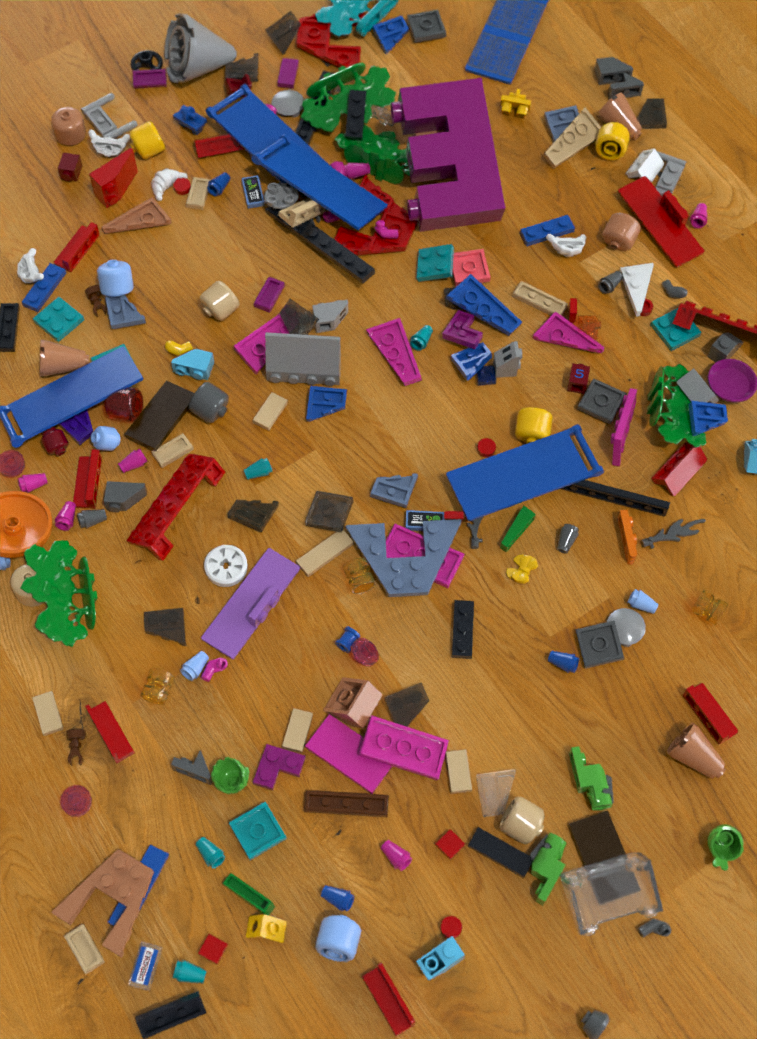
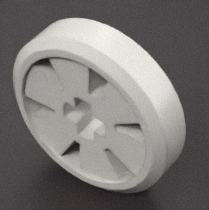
[204,545,248,587]

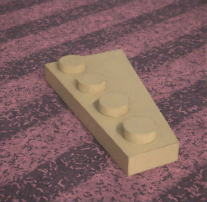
[543,107,601,169]

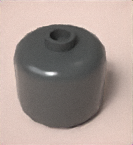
[189,382,229,423]

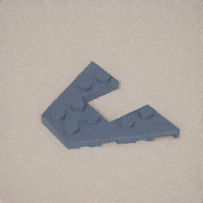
[346,519,461,597]

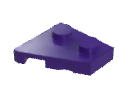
[58,409,94,445]

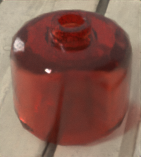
[105,387,144,422]

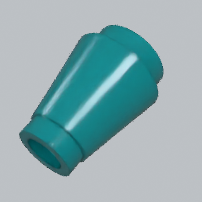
[410,325,433,351]
[244,458,273,480]
[196,837,225,869]
[173,960,207,984]

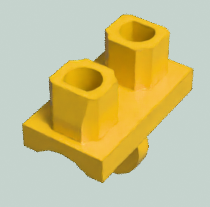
[501,88,531,118]

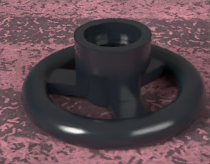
[131,50,163,71]

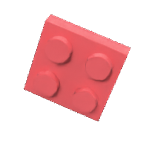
[452,249,491,286]

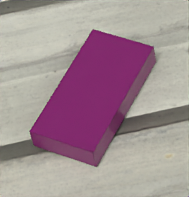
[277,58,299,89]
[133,69,167,89]
[254,277,285,313]

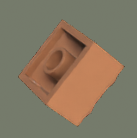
[323,677,383,728]

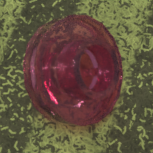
[0,450,25,477]
[352,638,379,667]
[60,785,92,817]

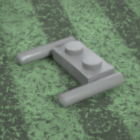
[81,93,137,139]
[656,151,687,195]

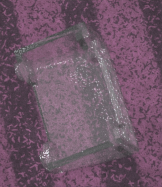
[560,852,663,936]

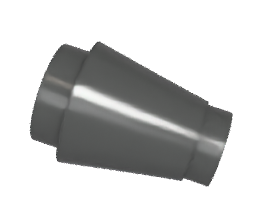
[598,271,623,294]
[77,509,107,529]
[557,524,579,554]

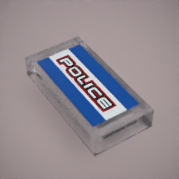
[128,941,163,992]

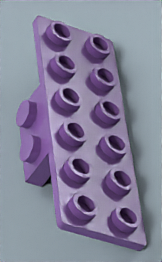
[201,548,300,659]

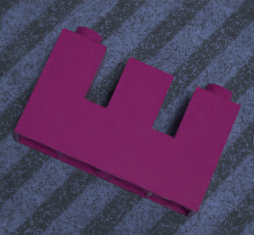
[390,78,505,232]

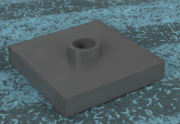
[407,9,446,43]
[577,378,627,424]
[576,621,625,669]

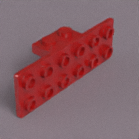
[618,176,705,267]

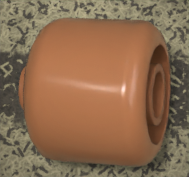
[51,107,86,146]
[602,213,641,251]

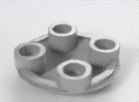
[272,90,304,117]
[264,183,299,209]
[607,608,646,647]

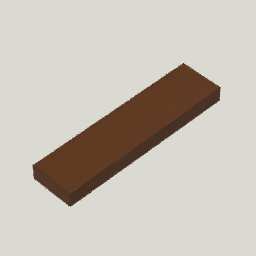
[304,790,389,818]

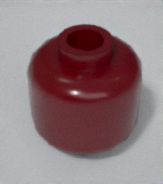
[41,428,69,457]

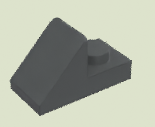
[608,72,644,100]
[171,750,213,785]

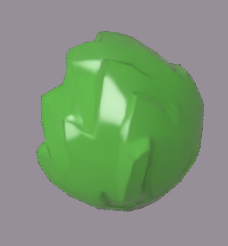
[211,757,249,794]

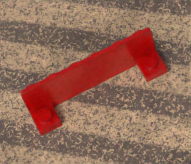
[673,300,757,334]
[127,453,225,561]

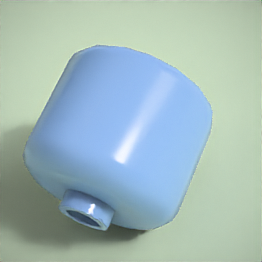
[97,260,134,297]
[315,915,361,962]

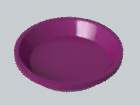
[708,359,757,403]

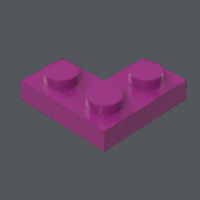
[442,310,483,349]
[253,744,306,790]

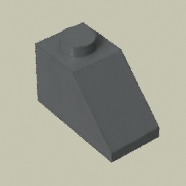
[594,57,633,85]
[708,332,744,362]
[104,481,147,512]

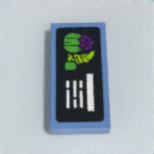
[242,175,265,209]
[406,510,444,531]

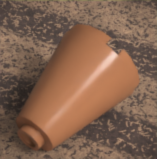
[597,93,642,140]
[40,340,89,377]
[667,723,726,779]

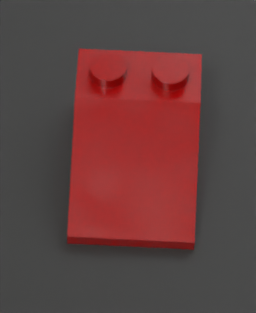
[89,148,138,208]

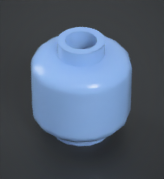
[91,426,121,451]

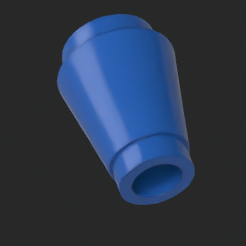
[207,172,231,196]
[548,650,579,673]
[321,885,355,911]

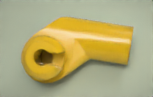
[165,340,193,356]

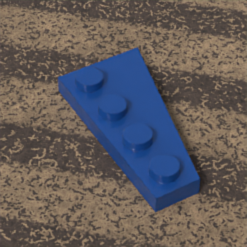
[446,274,522,336]

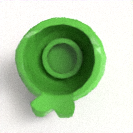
[708,824,744,871]

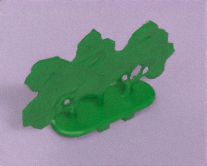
[301,63,396,132]
[334,124,410,184]
[646,364,706,447]
[20,540,98,647]

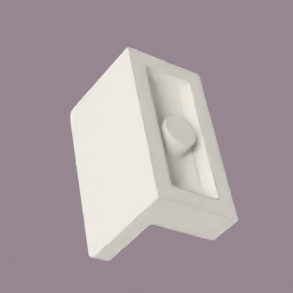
[626,148,664,182]

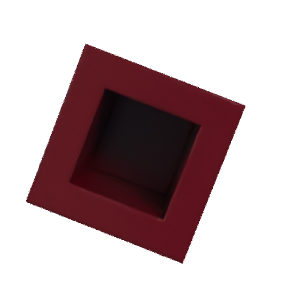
[58,152,82,182]
[567,363,590,394]

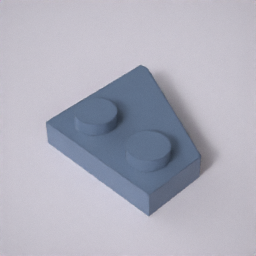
[544,105,579,143]
[105,295,146,329]
[370,473,418,508]

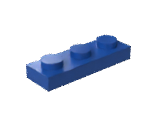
[520,215,575,246]
[22,263,66,313]

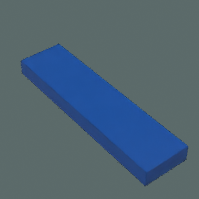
[108,845,170,926]

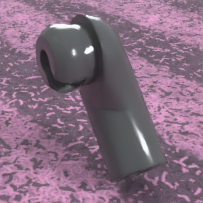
[662,280,687,298]
[637,919,671,938]

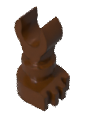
[85,285,106,317]
[66,729,86,766]

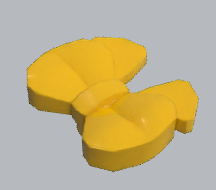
[506,554,538,584]

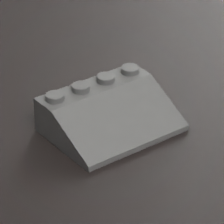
[265,333,341,386]

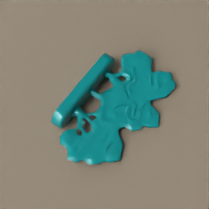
[315,0,399,36]

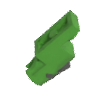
[569,746,614,811]
[530,833,567,906]

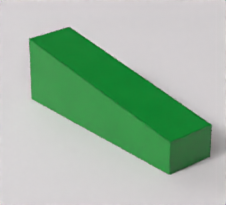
[500,505,536,552]
[222,873,275,916]

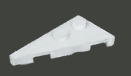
[620,263,654,317]

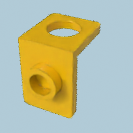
[246,914,287,943]

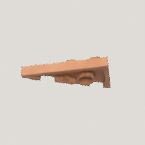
[101,197,171,233]

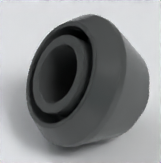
[581,1010,610,1039]

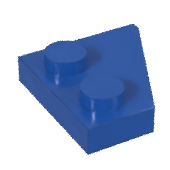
[372,15,409,54]
[451,342,492,381]
[306,386,347,422]
[688,401,728,436]

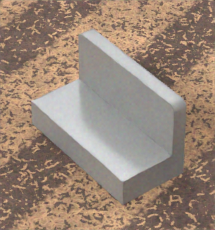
[677,368,719,403]

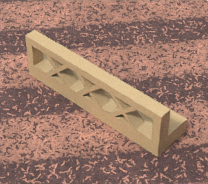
[278,198,328,228]

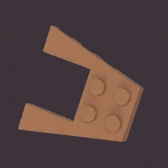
[52,849,154,958]

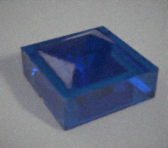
[476,365,497,386]

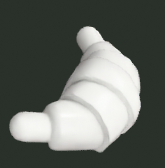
[88,130,130,157]
[151,169,187,201]
[546,234,586,257]
[17,248,44,283]

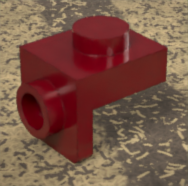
[224,74,252,97]

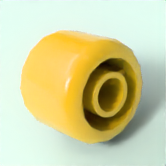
[129,121,165,160]
[595,122,629,161]
[515,407,553,444]

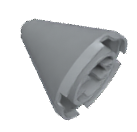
[164,13,237,83]

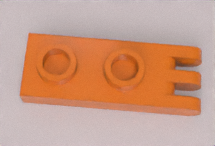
[617,509,637,565]

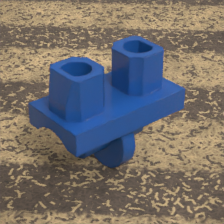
[173,105,207,135]

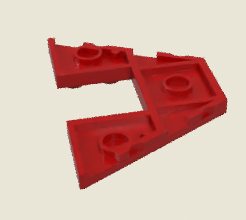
[296,11,365,68]
[334,175,417,255]

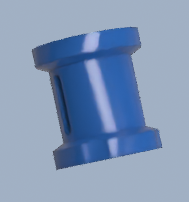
[335,626,360,653]

